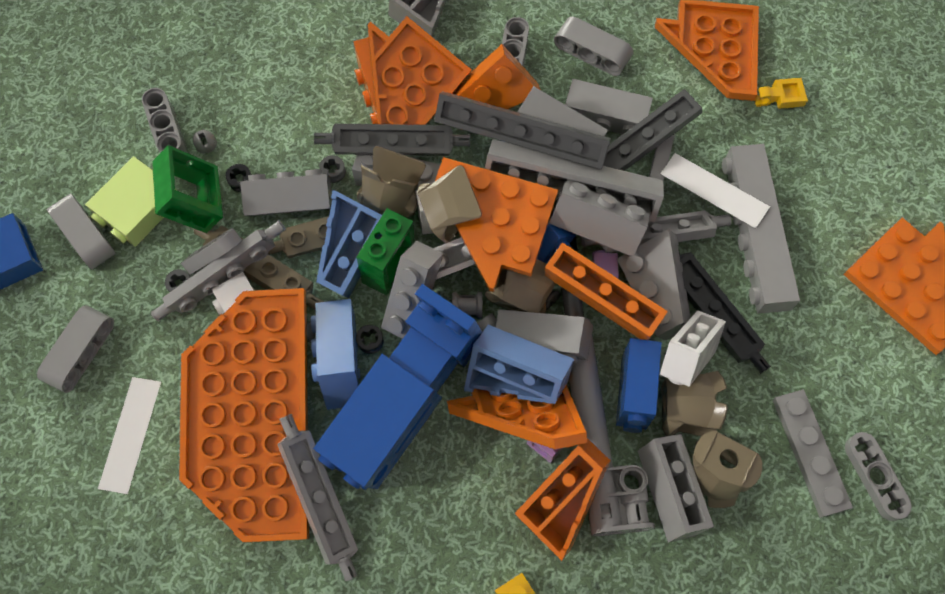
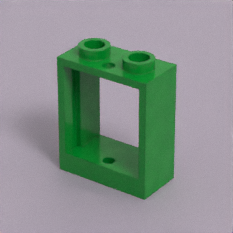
[152,145,223,233]
[356,208,415,296]

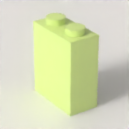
[85,156,176,247]

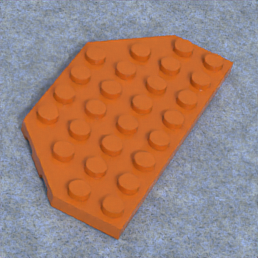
[179,288,309,542]

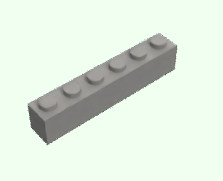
[485,139,664,222]
[722,144,800,314]

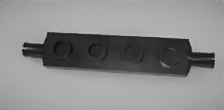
[679,252,771,374]

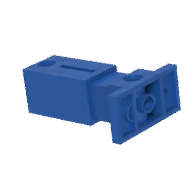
[313,284,482,490]

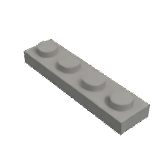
[772,389,853,518]

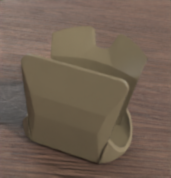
[357,146,426,218]
[417,165,482,243]
[485,259,556,313]
[661,371,728,436]
[693,431,762,508]

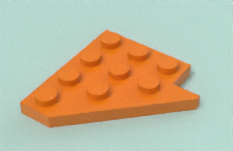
[655,0,759,101]
[368,16,472,125]
[435,157,558,292]
[843,217,945,355]
[447,385,587,449]

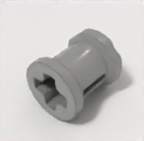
[452,292,482,318]

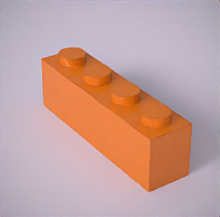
[545,242,668,340]

